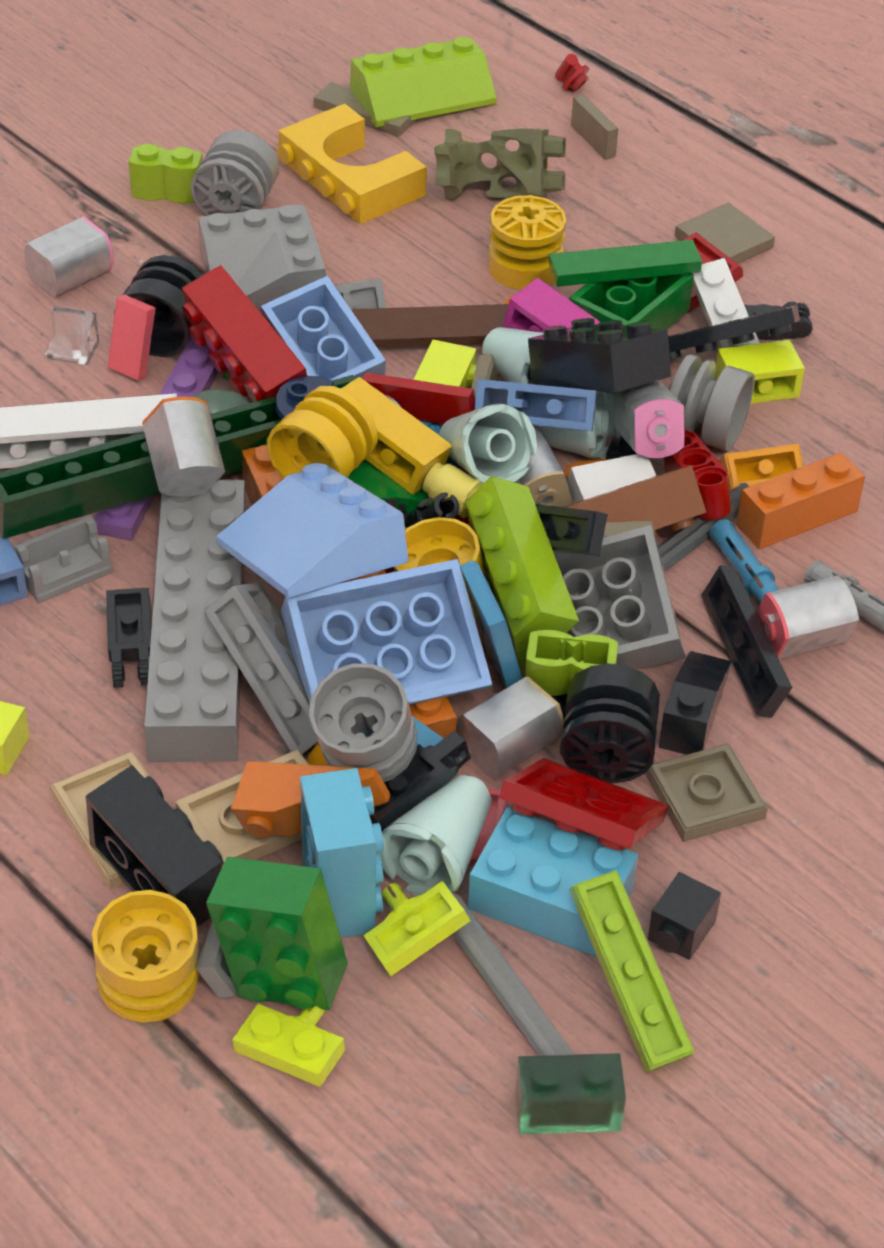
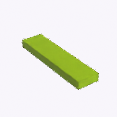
[569,870,695,1073]

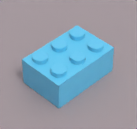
[300,768,384,938]
[468,807,638,957]

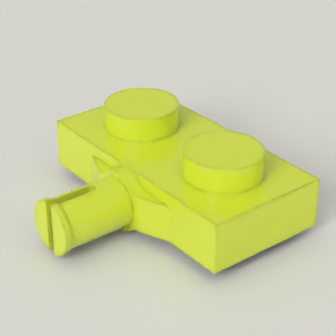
[363,880,471,976]
[232,1004,345,1087]

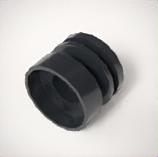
[114,255,203,357]
[560,663,660,783]

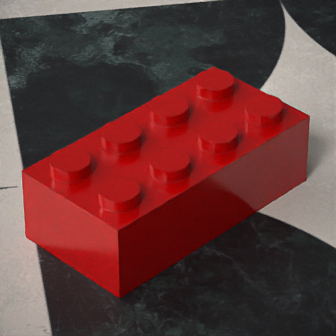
[182,265,307,403]

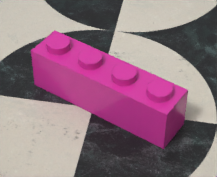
[503,278,615,395]

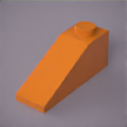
[231,761,390,838]

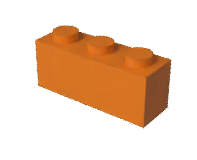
[736,452,865,550]

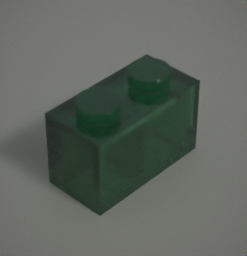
[515,1053,626,1134]

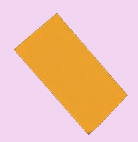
[718,443,804,491]

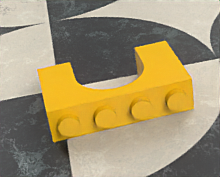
[277,104,427,224]

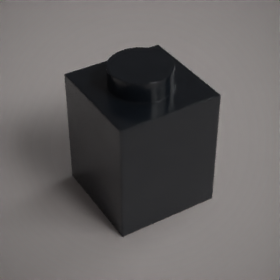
[648,872,721,960]

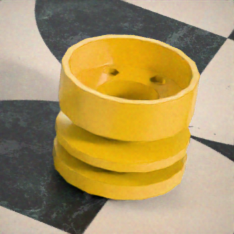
[488,195,566,290]
[267,386,378,479]
[394,517,487,620]
[92,890,199,1023]

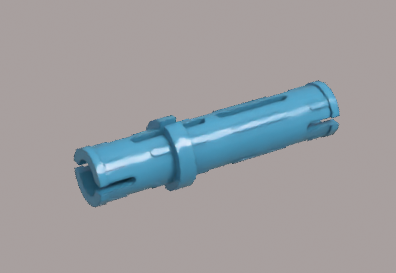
[709,519,780,604]

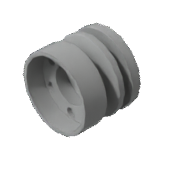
[191,130,279,216]
[669,354,755,451]
[309,663,418,782]

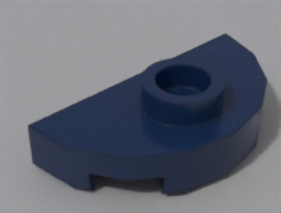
[275,376,334,420]

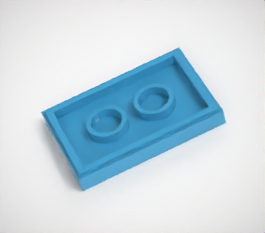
[460,560,522,689]

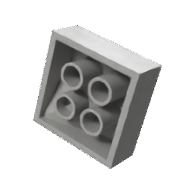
[198,204,326,312]
[553,525,686,670]

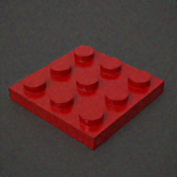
[499,758,669,850]

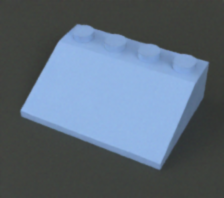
[216,463,408,598]
[281,559,492,705]

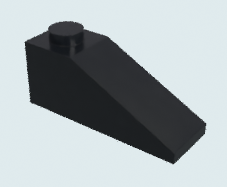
[658,651,732,755]

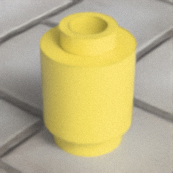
[422,463,483,518]

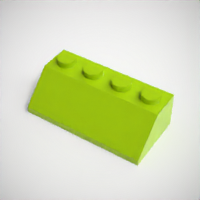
[350,37,497,127]
[465,476,579,670]

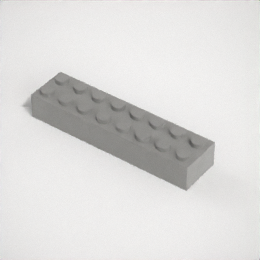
[144,480,246,762]

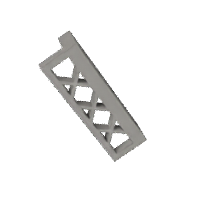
[204,582,318,757]

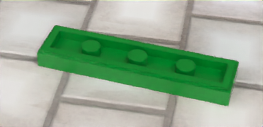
[549,240,702,287]

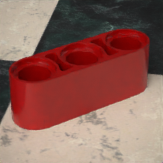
[663,430,731,520]

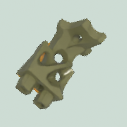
[434,128,566,199]

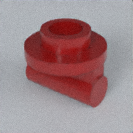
[555,54,589,92]

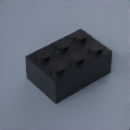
[528,318,671,393]
[86,765,223,927]

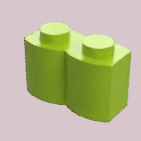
[128,143,203,204]
[526,630,618,696]

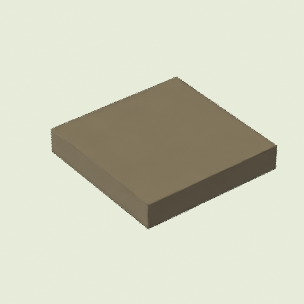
[674,202,775,263]
[646,743,768,842]

